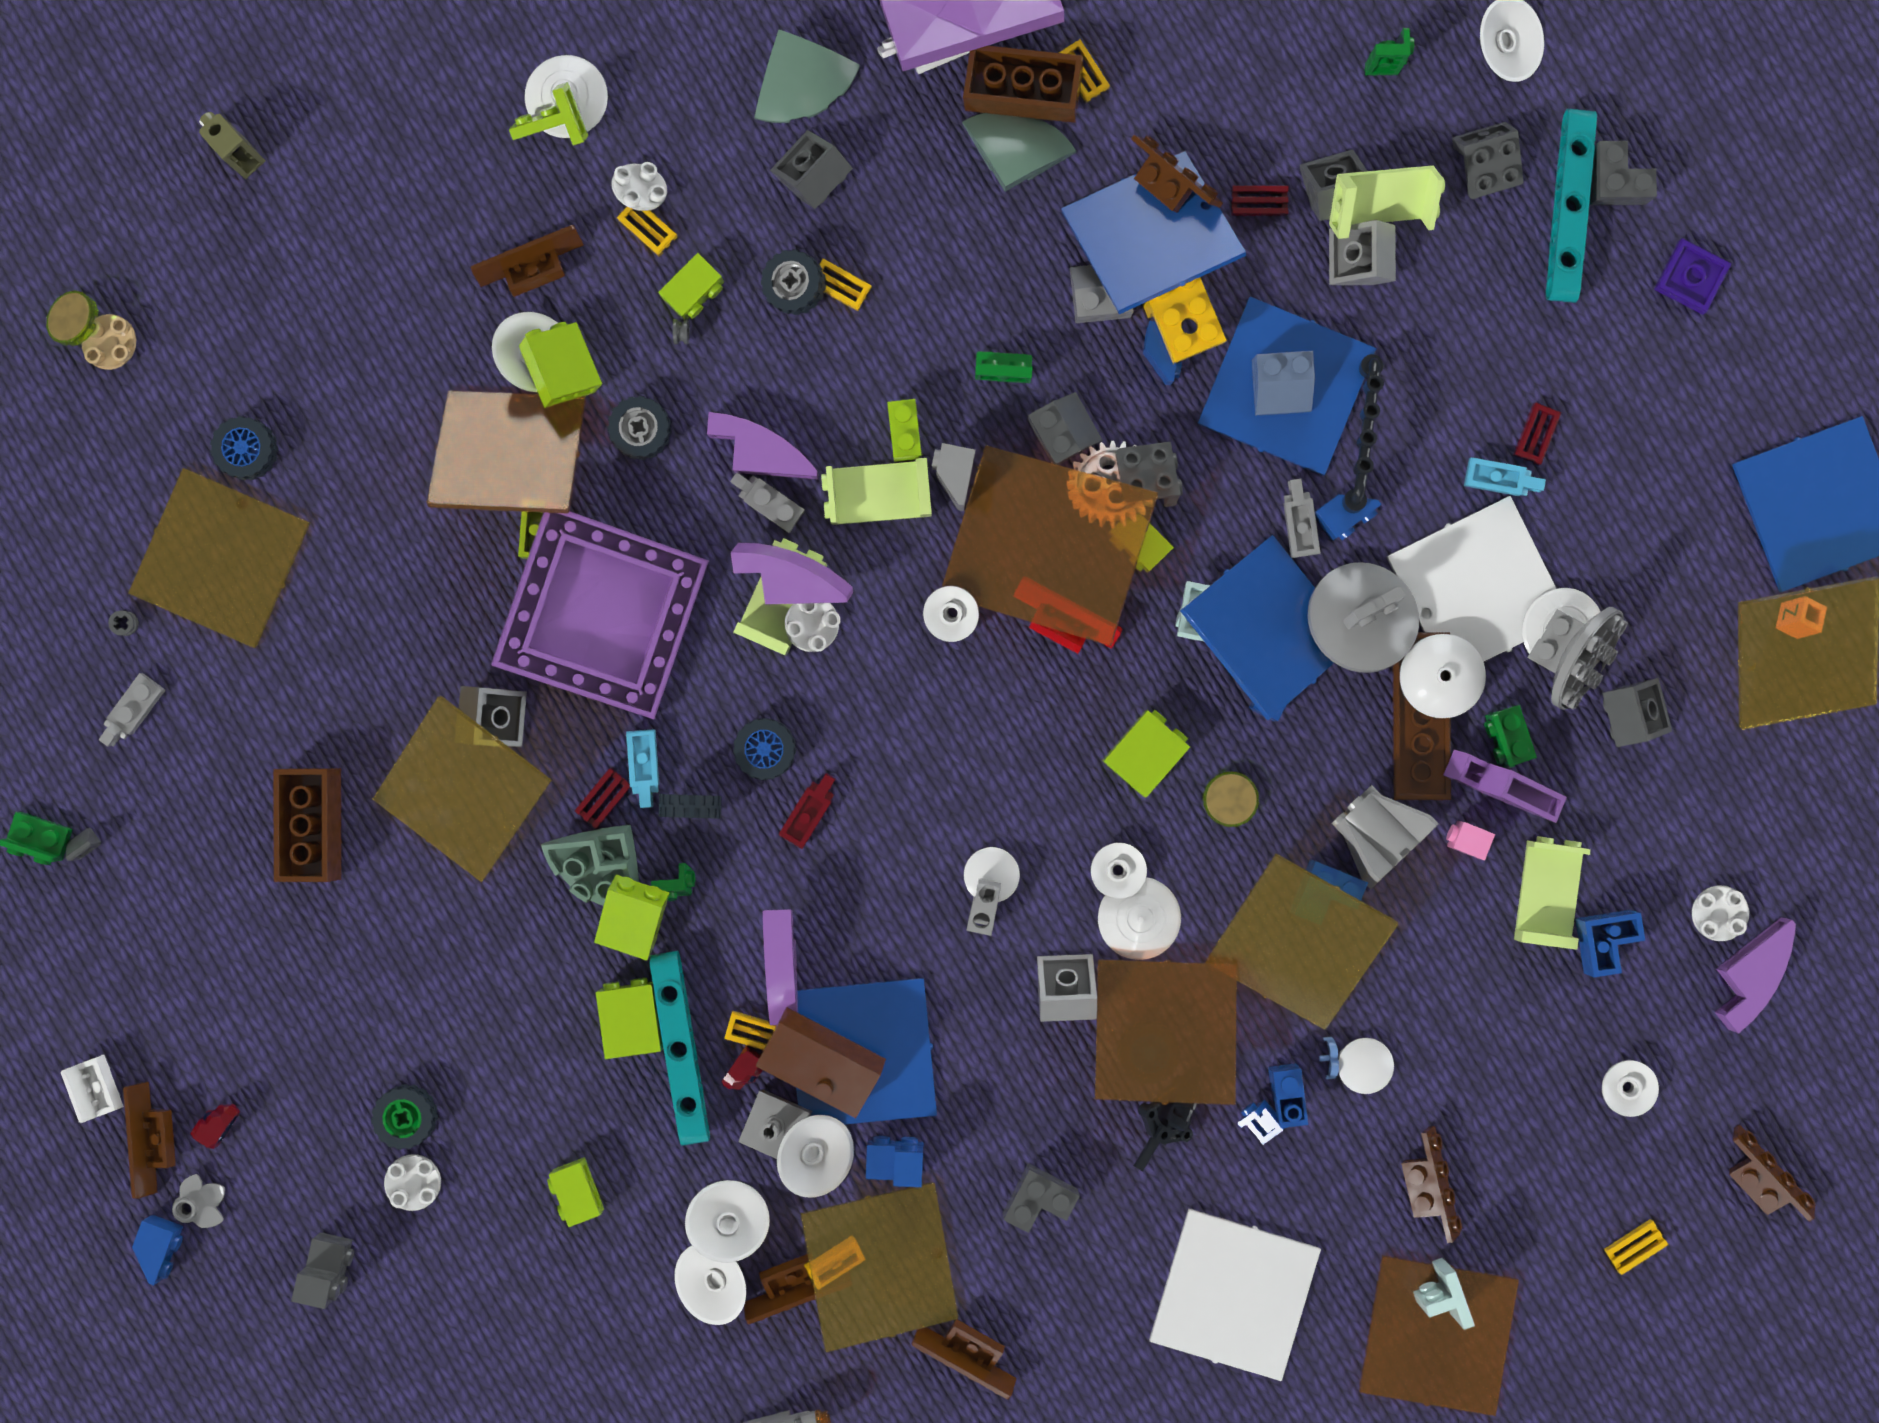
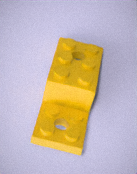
[1142,277,1227,364]

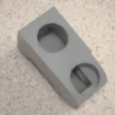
[967,879,1001,936]

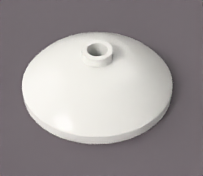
[1400,634,1486,718]

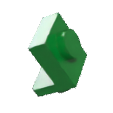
[651,863,696,901]

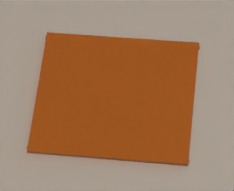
[942,445,1159,646]

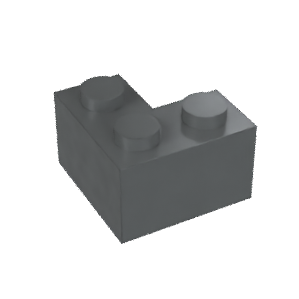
[1590,141,1657,205]
[1003,1163,1080,1233]
[291,1232,354,1309]

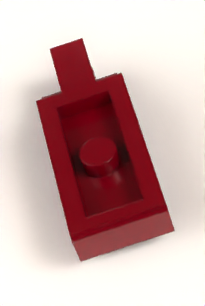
[778,773,836,849]

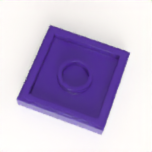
[1654,238,1732,315]

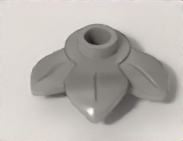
[172,1174,226,1228]

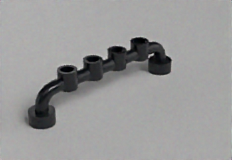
[1342,354,1384,513]

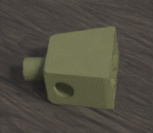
[199,112,266,179]

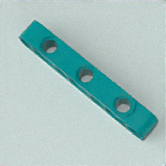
[1546,109,1597,303]
[650,951,710,1146]

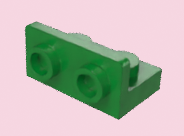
[1365,28,1414,75]
[975,351,1032,383]
[1484,705,1537,768]
[0,812,73,865]

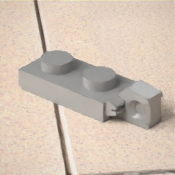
[730,472,805,534]
[1283,479,1320,558]
[99,673,165,747]

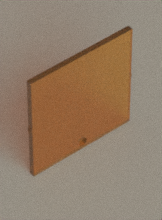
[427,391,586,513]
[1095,960,1237,1105]
[1359,1255,1519,1416]

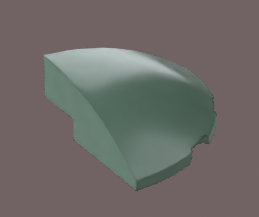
[754,30,860,123]
[962,113,1076,192]
[541,825,639,906]

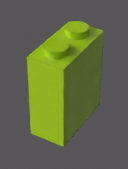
[519,322,602,408]
[1102,710,1190,798]
[594,875,669,960]
[596,978,663,1059]

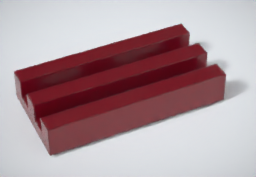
[1231,186,1288,216]
[1513,402,1562,465]
[575,768,631,829]

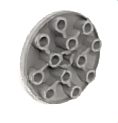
[1308,562,1419,673]
[1527,607,1628,710]

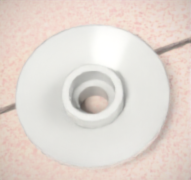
[923,586,979,642]
[1091,843,1147,899]
[1602,1060,1659,1117]

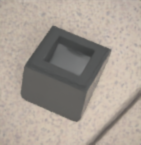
[65,828,102,861]

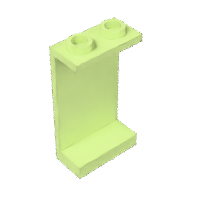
[1329,165,1445,239]
[821,458,932,525]
[734,538,827,656]
[1514,836,1591,950]

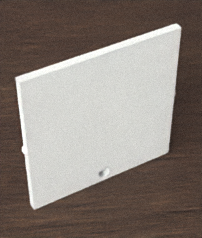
[1386,496,1556,662]
[1149,1208,1321,1381]

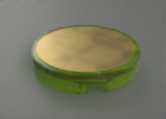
[46,290,98,346]
[1203,772,1259,827]

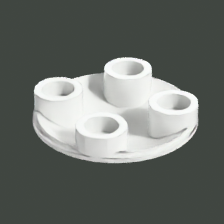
[611,162,667,211]
[785,603,840,652]
[964,847,1020,902]
[1692,885,1749,941]
[1338,1038,1394,1094]
[384,1154,441,1211]

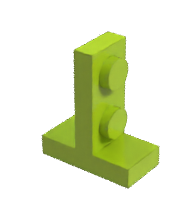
[509,82,588,145]

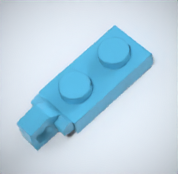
[1464,458,1546,496]
[626,729,659,808]

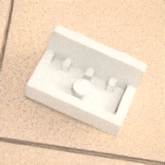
[61,1055,124,1123]

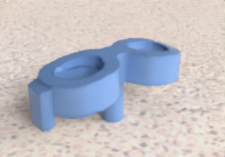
[1319,1037,1339,1079]

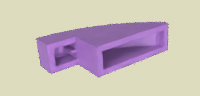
[707,412,819,479]
[731,543,853,604]
[1444,750,1567,823]
[763,909,798,1026]
[1715,917,1796,1034]

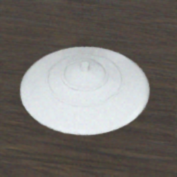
[1480,0,1544,82]
[525,55,608,138]
[492,312,557,392]
[1522,588,1601,654]
[1098,877,1181,960]
[777,1115,854,1198]
[685,1180,770,1263]
[675,1246,746,1325]

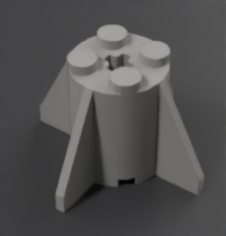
[1331,785,1439,889]

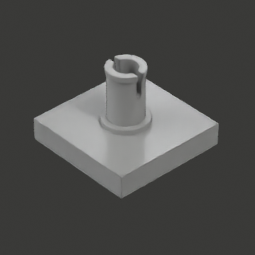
[738,1089,812,1159]

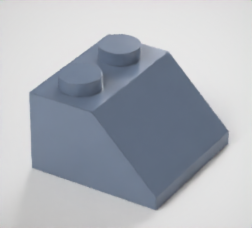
[1252,351,1315,416]

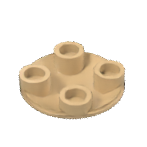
[82,314,136,370]

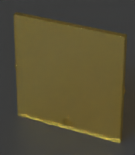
[128,468,310,648]
[1738,576,1879,730]
[373,695,552,882]
[1205,853,1398,1030]
[800,1182,959,1352]

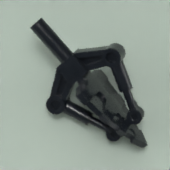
[1133,1066,1201,1172]

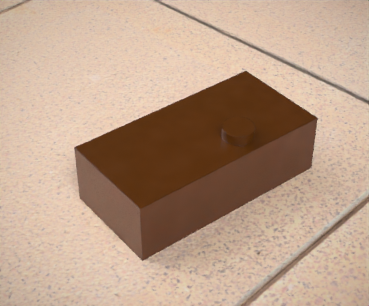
[963,46,1083,123]
[273,768,341,882]
[756,1007,886,1118]

